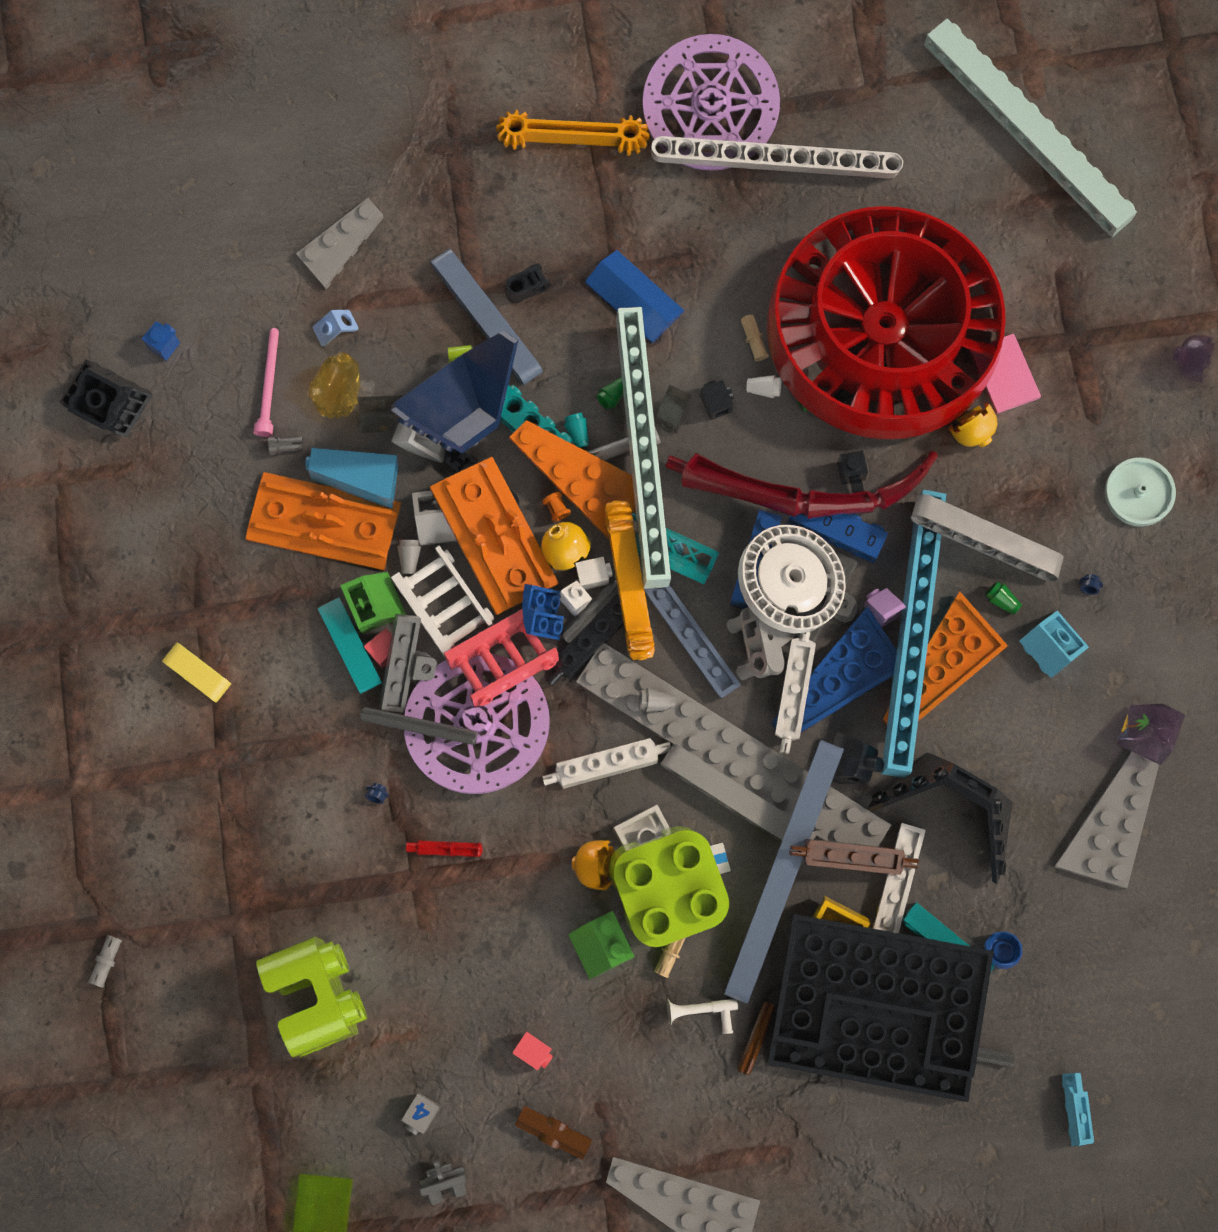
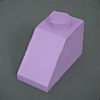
[864,588,905,627]

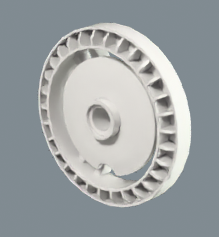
[738,525,846,633]

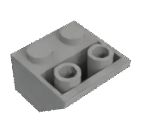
[412,491,457,546]

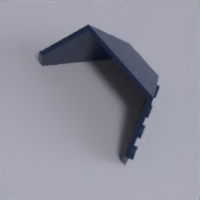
[391,330,519,453]

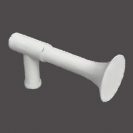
[667,999,738,1034]

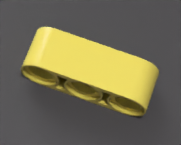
[162,642,231,703]

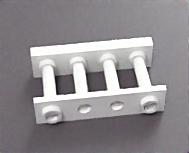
[391,546,495,658]

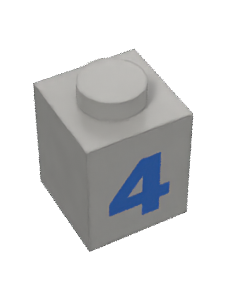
[401,1093,441,1135]

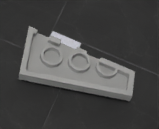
[296,198,384,290]

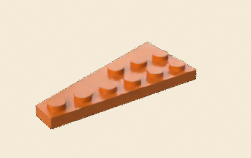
[509,420,636,540]

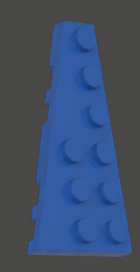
[771,606,897,740]

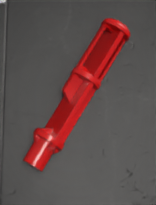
[406,840,483,857]

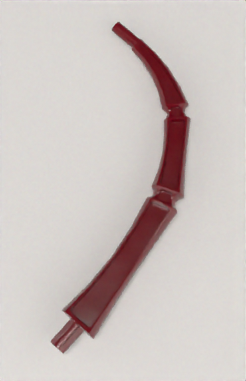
[665,451,938,519]

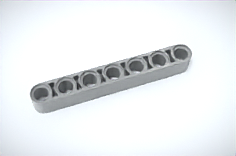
[911,494,1064,582]
[660,744,816,843]

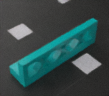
[632,513,720,584]
[901,902,994,971]

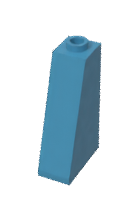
[305,448,399,509]

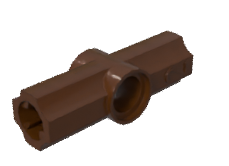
[515,1105,592,1160]

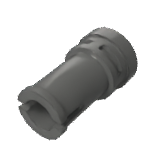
[268,436,303,455]

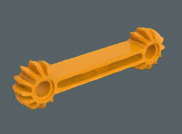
[496,109,649,156]
[604,500,655,661]

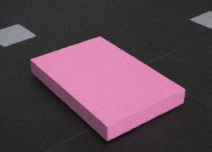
[969,334,1041,414]

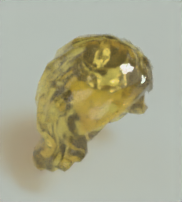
[308,352,361,419]

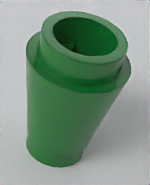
[596,376,624,410]
[985,581,1022,615]

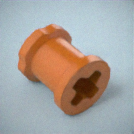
[542,491,571,523]

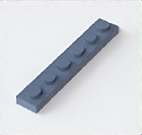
[642,578,741,700]

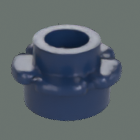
[1079,574,1103,595]
[365,783,389,804]

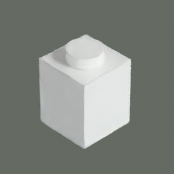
[575,557,613,590]

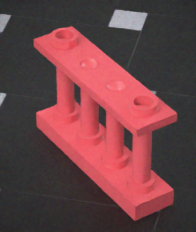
[444,609,559,707]

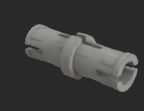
[88,935,122,988]

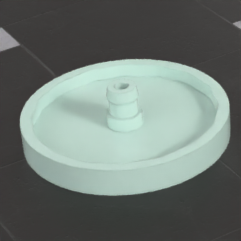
[1105,458,1176,527]

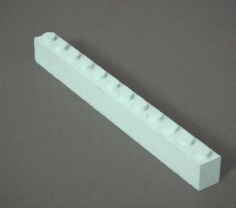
[924,18,1137,238]
[616,307,671,589]

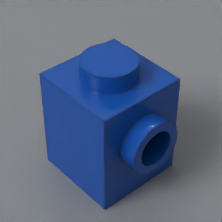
[142,321,180,361]

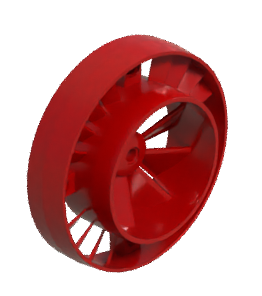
[767,206,1006,439]

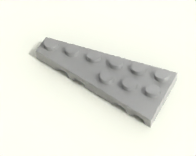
[1054,741,1163,889]
[606,1157,760,1232]

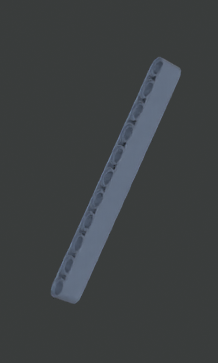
[724,740,844,1004]

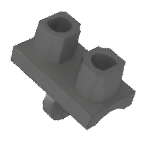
[420,1159,466,1205]

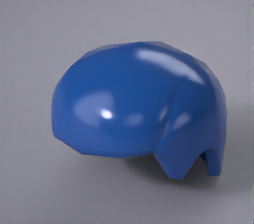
[984,931,1023,969]

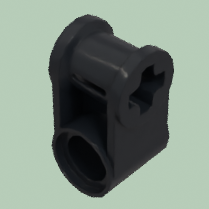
[506,263,551,303]

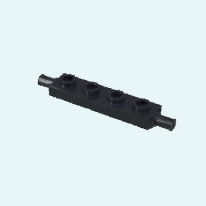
[546,594,624,687]

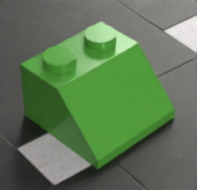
[568,911,635,980]

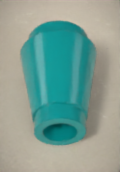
[564,413,589,448]

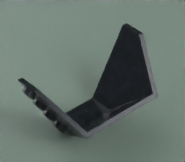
[867,752,1013,884]

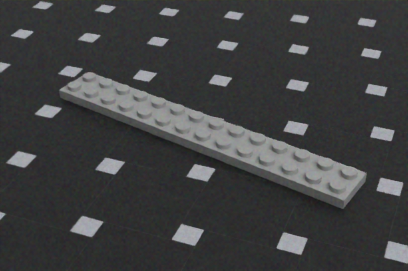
[576,643,891,846]

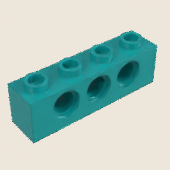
[500,384,573,444]

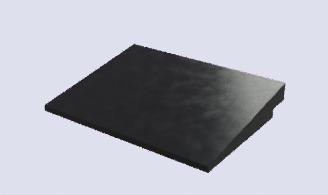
[767,914,994,1102]

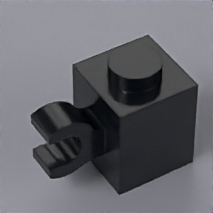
[837,450,868,493]

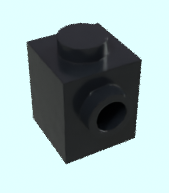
[700,380,734,420]

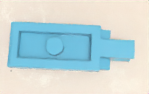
[1062,1073,1094,1146]

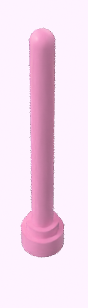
[253,328,279,437]

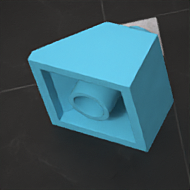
[1019,611,1089,678]

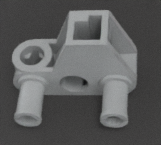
[727,606,796,680]

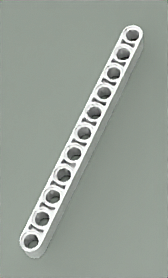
[651,136,903,179]

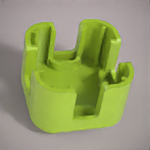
[608,826,729,947]
[256,937,367,1058]

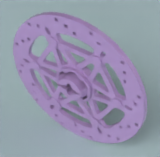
[643,34,780,171]
[404,654,550,794]

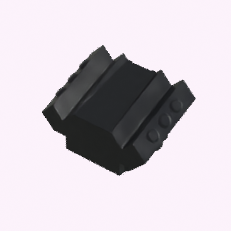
[59,359,153,437]

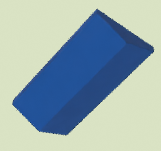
[585,250,684,344]

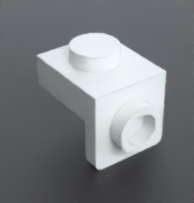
[560,581,592,617]

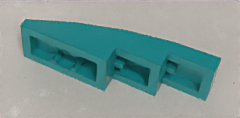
[318,598,382,694]

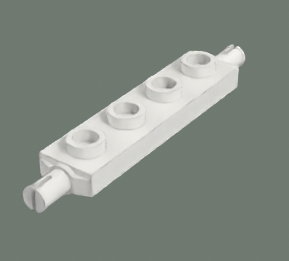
[775,632,816,755]
[542,738,671,789]

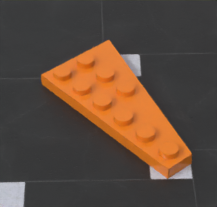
[881,592,1008,726]

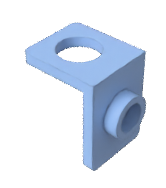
[313,310,359,346]

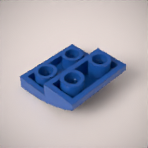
[523,584,564,640]

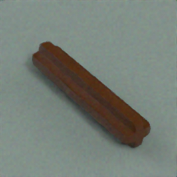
[737,1002,776,1075]

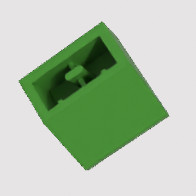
[340,572,406,635]

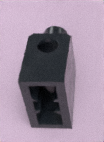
[832,732,884,784]

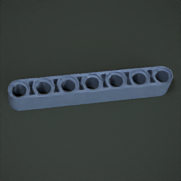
[430,248,543,386]

